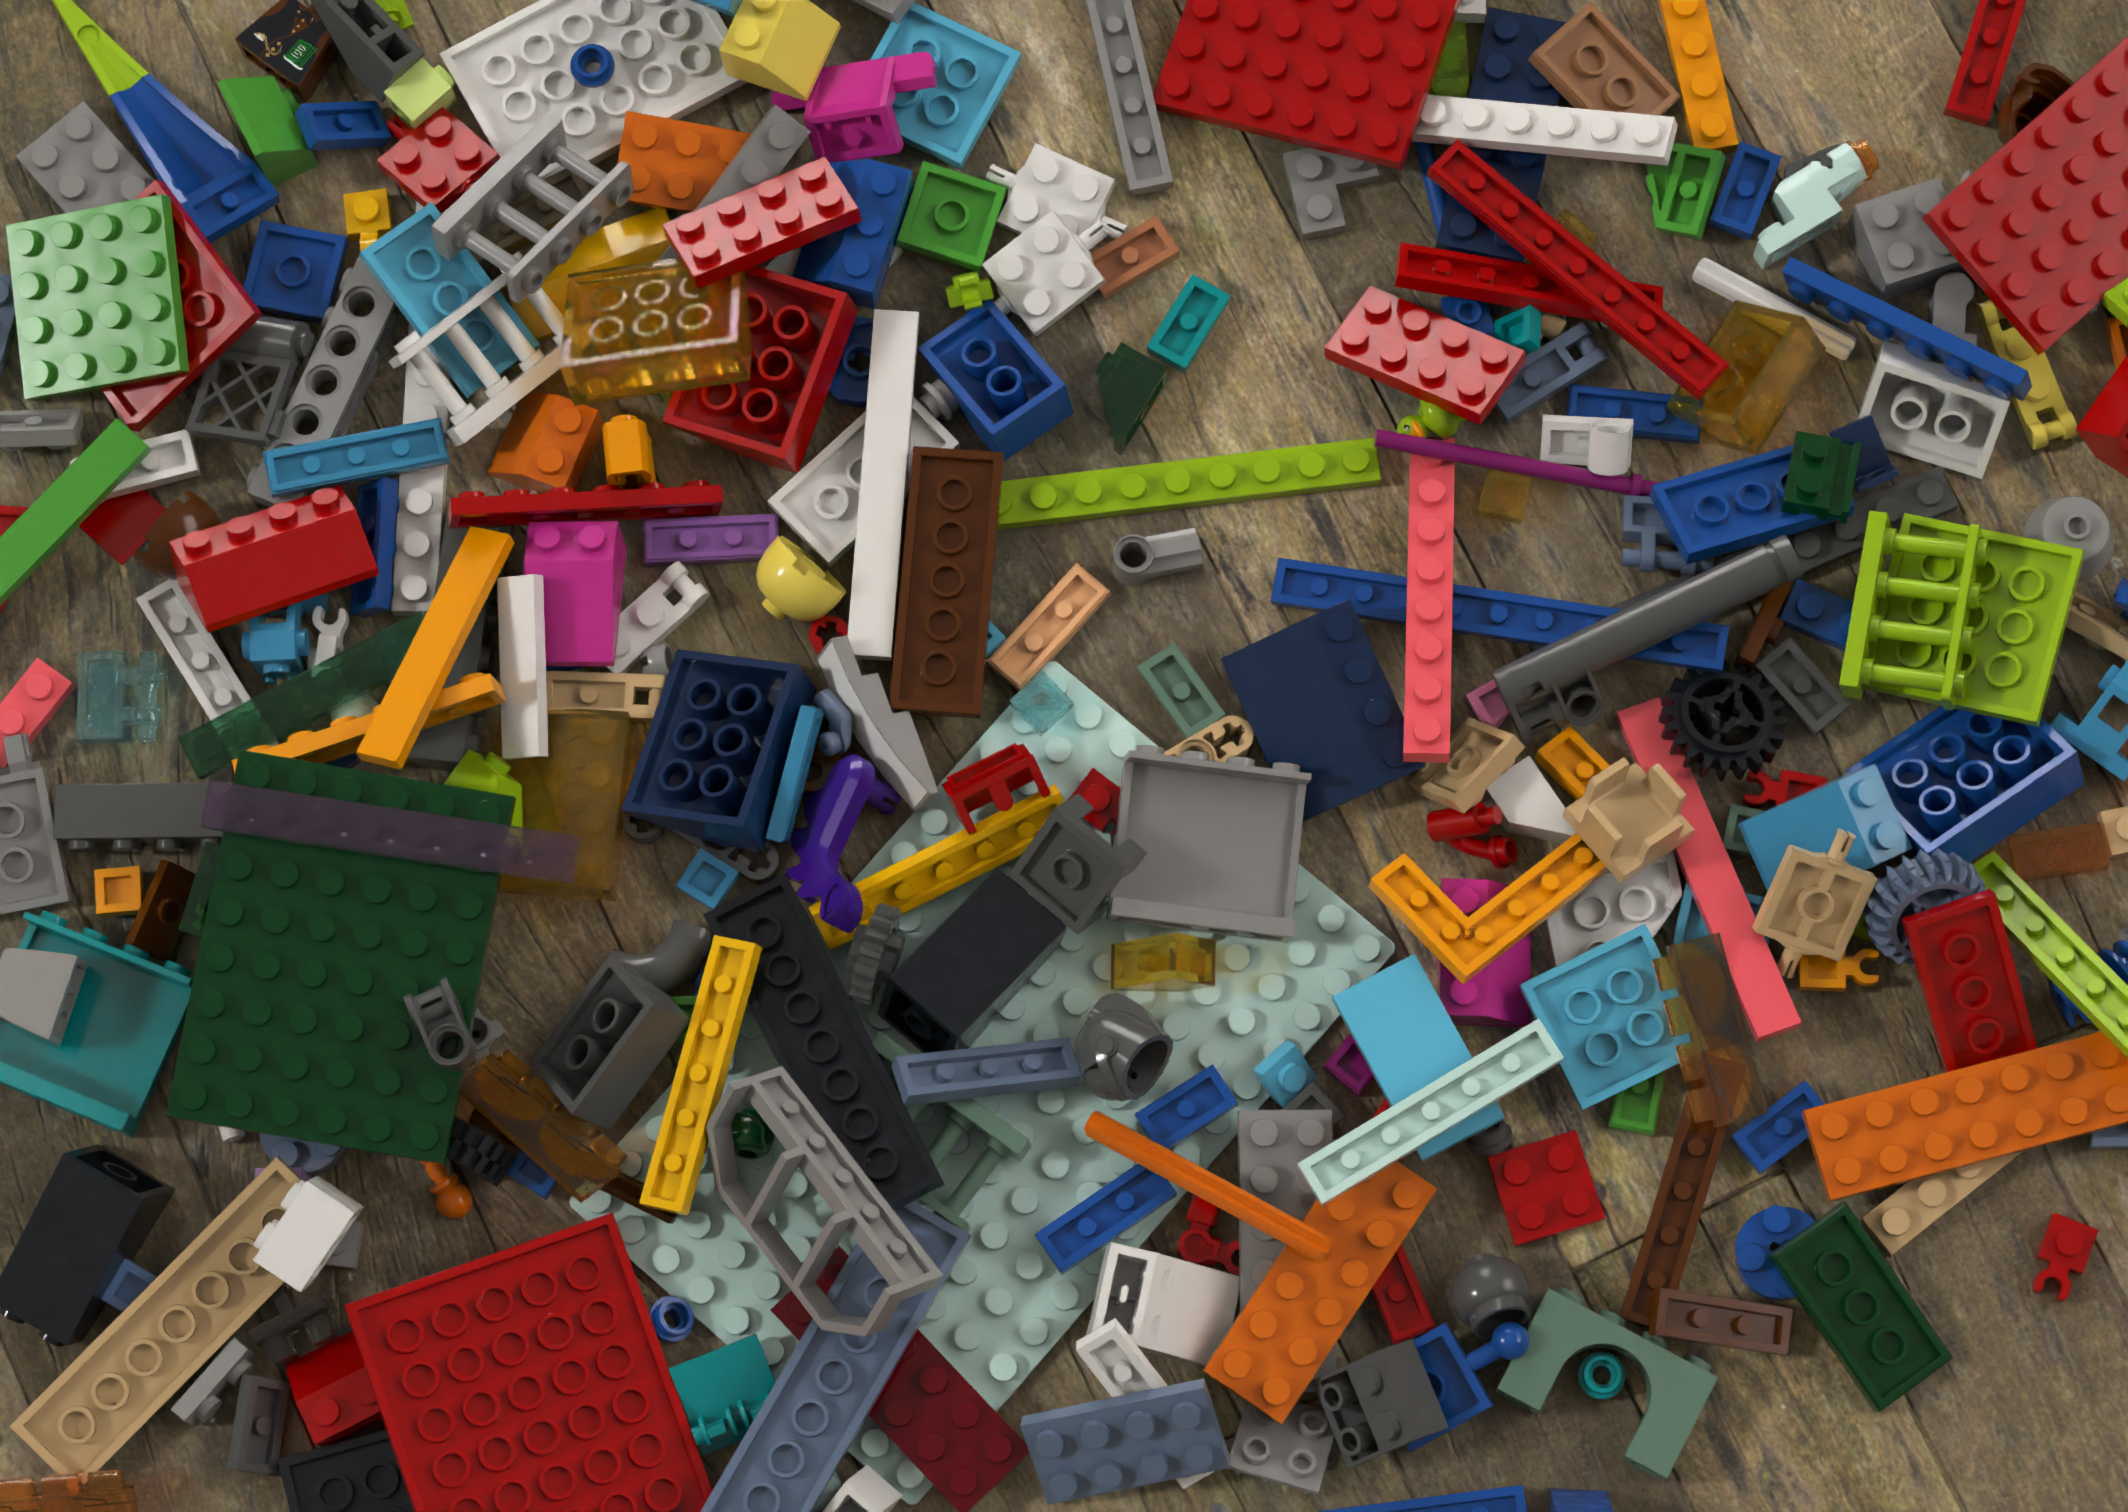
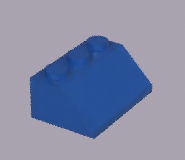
[792,159,914,309]

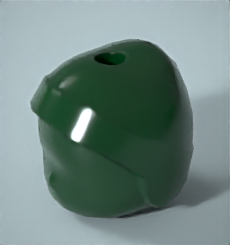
[731,1108,775,1159]

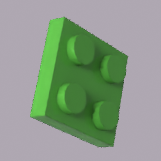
[896,161,1007,273]

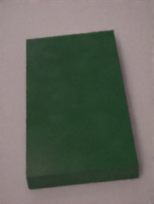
[1767,1202,1953,1412]

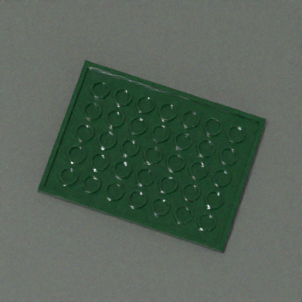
[166,750,516,1165]

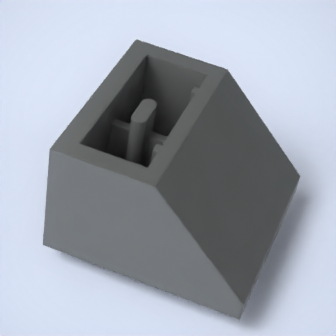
[1312,1339,1449,1469]

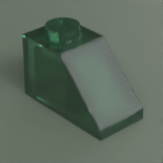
[1095,342,1168,455]

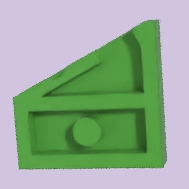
[1646,143,1726,241]

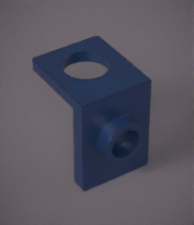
[1829,415,1900,493]

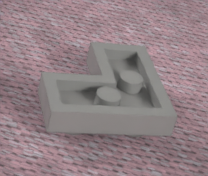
[1283,147,1379,241]

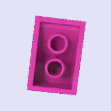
[524,521,627,666]

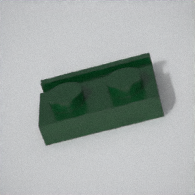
[1781,431,1861,524]

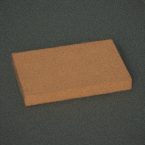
[1527,1,1682,116]

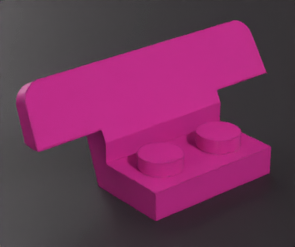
[771,52,936,163]

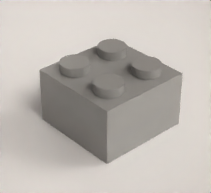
[1848,177,1965,301]

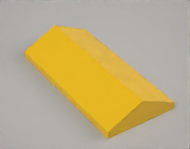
[499,208,670,341]

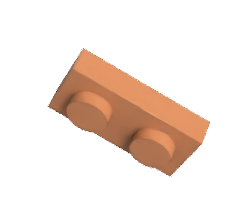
[1091,215,1180,301]

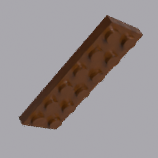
[889,446,1004,719]

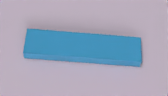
[262,418,450,498]

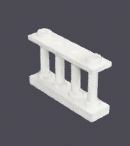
[388,251,601,447]

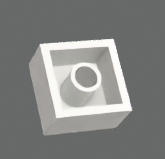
[253,1175,364,1292]

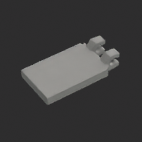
[0,733,72,914]

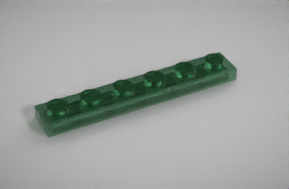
[178,610,425,780]

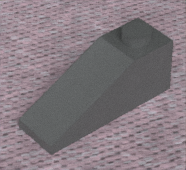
[311,0,425,102]

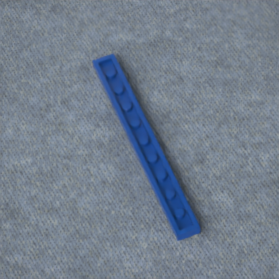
[1271,558,1729,674]

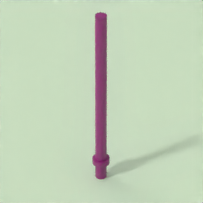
[1373,429,1658,497]

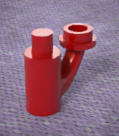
[1426,802,1518,869]

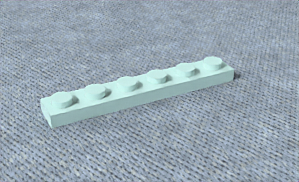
[1297,1018,1564,1206]

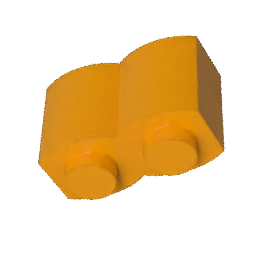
[602,414,656,490]

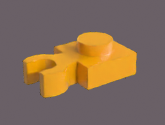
[1797,949,1879,992]

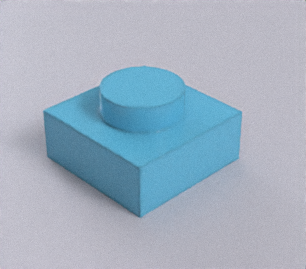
[1253,1040,1317,1108]

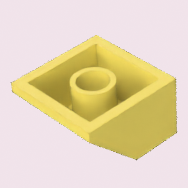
[719,0,841,101]

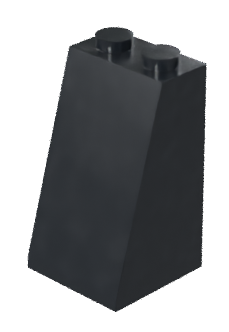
[877,868,1067,1053]
[0,1144,176,1347]

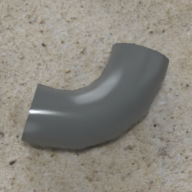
[607,919,714,993]

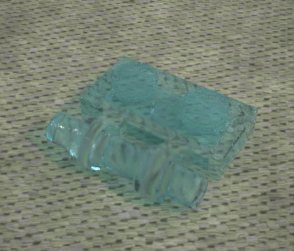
[77,651,162,744]

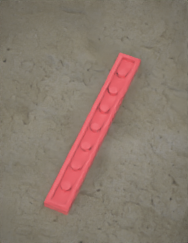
[1615,697,1802,1043]

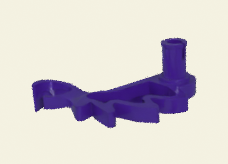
[785,754,901,934]

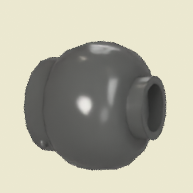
[1451,1253,1531,1341]

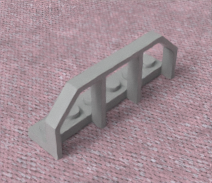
[706,1066,944,1337]

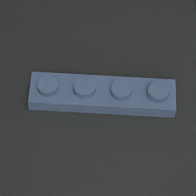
[891,1037,1082,1106]

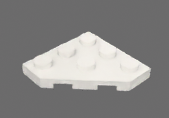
[1545,851,1683,967]

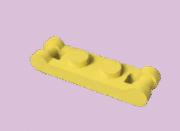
[1976,300,2078,450]

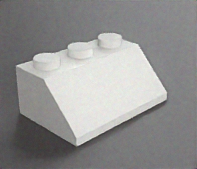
[1858,340,2011,479]

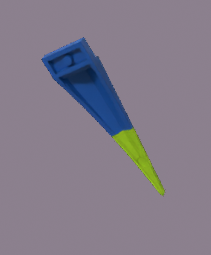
[52,0,279,243]

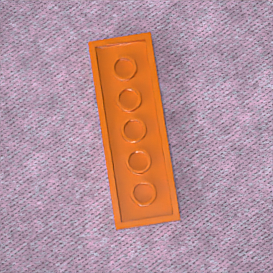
[1202,1161,1438,1424]

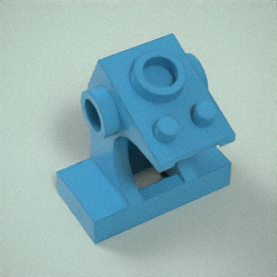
[241,593,329,685]
[2050,660,2128,782]

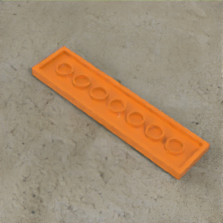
[1801,1032,2128,1203]

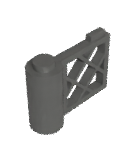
[185,316,315,447]

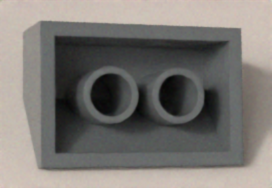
[530,954,690,1130]

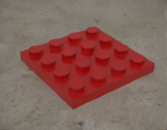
[101,179,263,432]

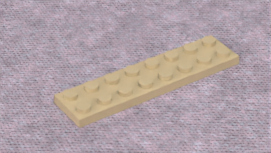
[9,1156,303,1492]

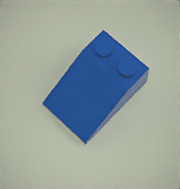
[918,299,1074,461]

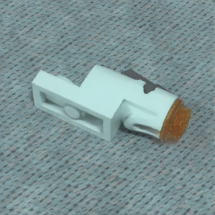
[1753,139,1879,270]

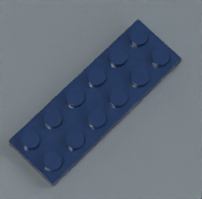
[1436,7,1566,263]

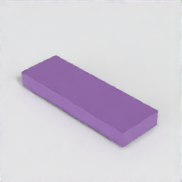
[643,513,779,567]

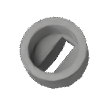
[640,643,674,677]

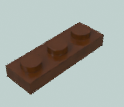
[1649,1287,1793,1356]

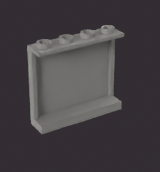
[1106,745,1312,943]

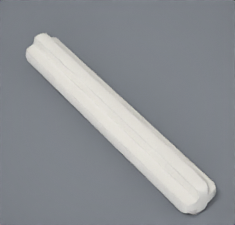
[1692,258,1857,360]

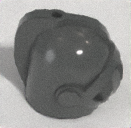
[1075,993,1173,1102]

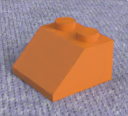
[487,393,604,494]

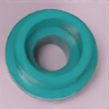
[1578,1352,1625,1400]

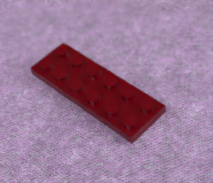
[770,1245,1030,1512]

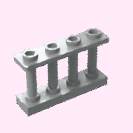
[431,112,634,304]

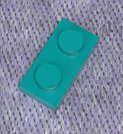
[1147,274,1230,374]

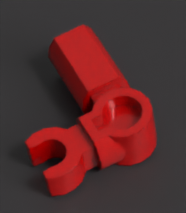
[1176,1193,1240,1277]

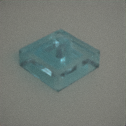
[1009,670,1074,736]

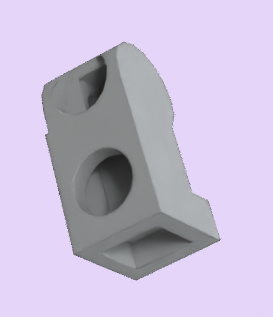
[1928,272,1977,345]

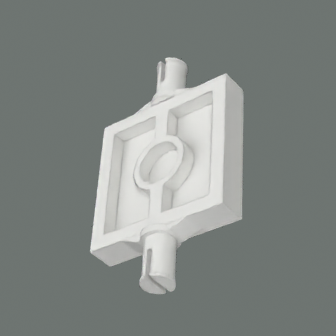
[985,143,1128,239]
[982,210,1111,336]

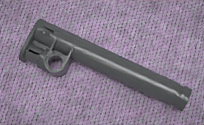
[1491,534,1804,746]

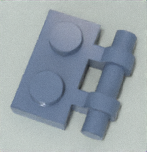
[1621,495,1714,575]

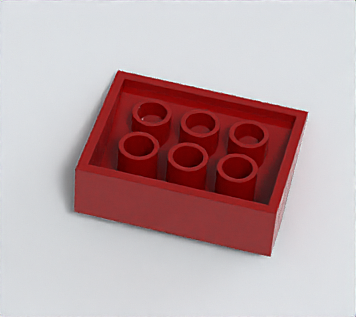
[662,266,859,474]

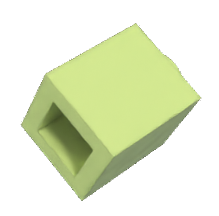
[383,57,458,128]

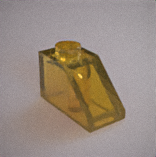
[1111,932,1216,992]

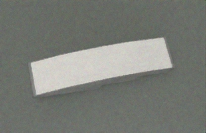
[817,635,939,813]

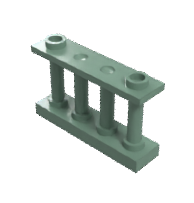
[872,1031,1031,1233]

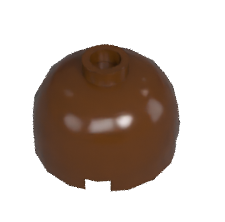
[134,490,221,580]

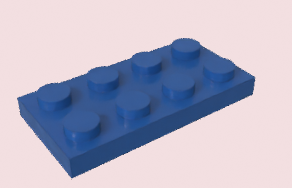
[1650,445,1855,565]

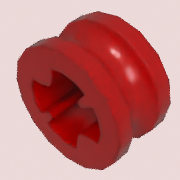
[809,615,848,655]

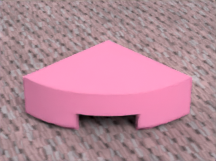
[1465,679,1509,729]

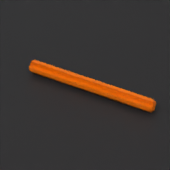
[1084,1111,1334,1263]

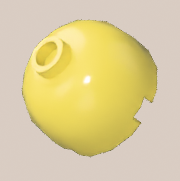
[756,536,847,622]

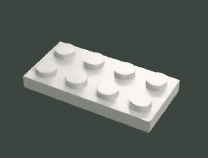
[767,396,960,567]

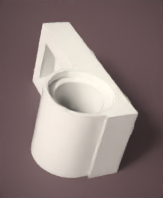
[1540,415,1633,476]

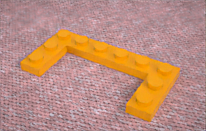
[1368,726,1610,985]

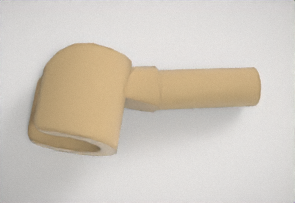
[1525,313,1566,357]

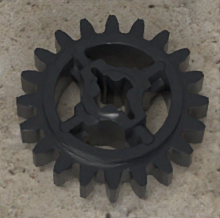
[1658,660,1788,781]

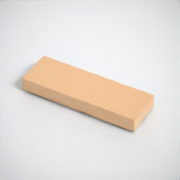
[987,563,1111,693]

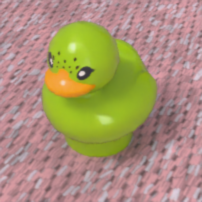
[1397,399,1467,439]

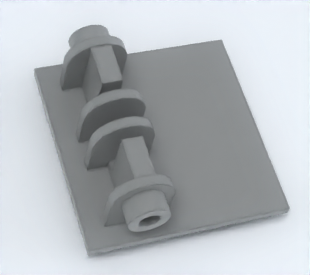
[1228,1402,1334,1496]

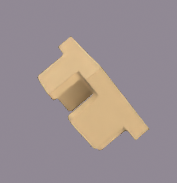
[1563,757,1695,884]

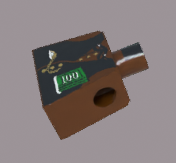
[235,0,339,103]

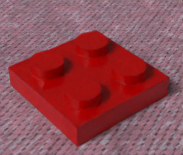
[1486,1130,1605,1248]

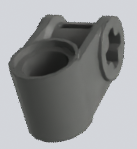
[403,977,476,1072]

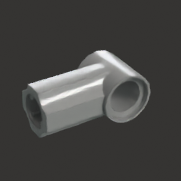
[1112,528,1203,586]

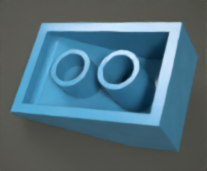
[1738,764,1913,892]

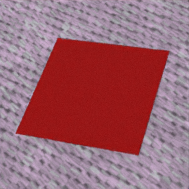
[79,490,166,565]

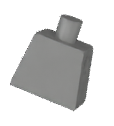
[0,947,88,1047]

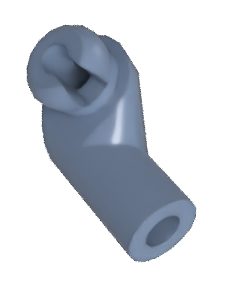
[813,688,852,757]

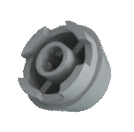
[2024,495,2115,581]

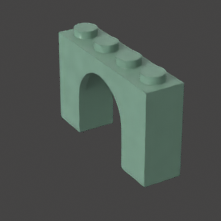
[1495,1287,1718,1482]

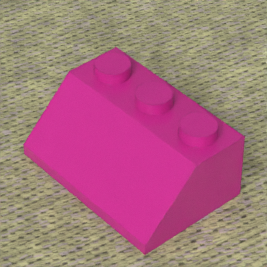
[1437,878,1531,1027]

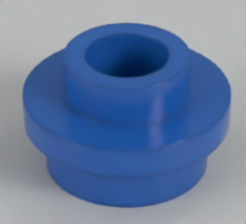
[570,44,615,88]
[649,1296,694,1343]

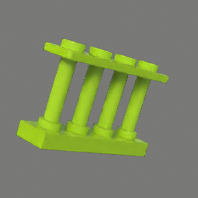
[1839,510,1989,710]

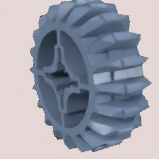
[1863,848,1986,968]

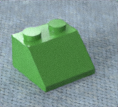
[217,76,319,187]

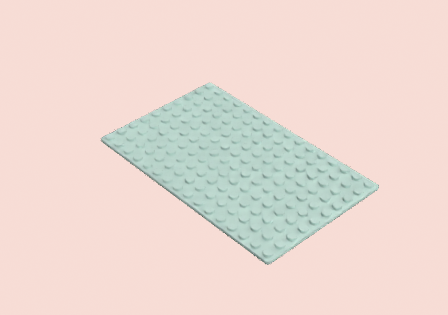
[569,661,1395,1505]

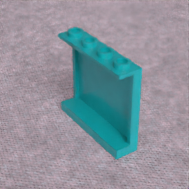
[0,910,193,1138]

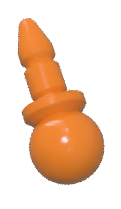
[420,1161,473,1219]

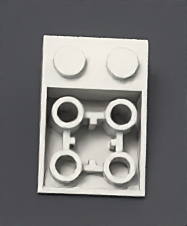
[1086,1242,1240,1366]

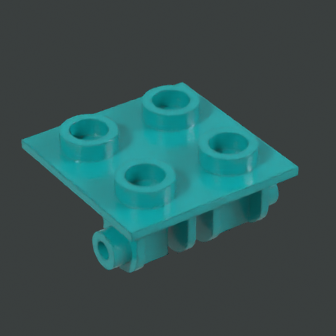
[668,1334,776,1455]

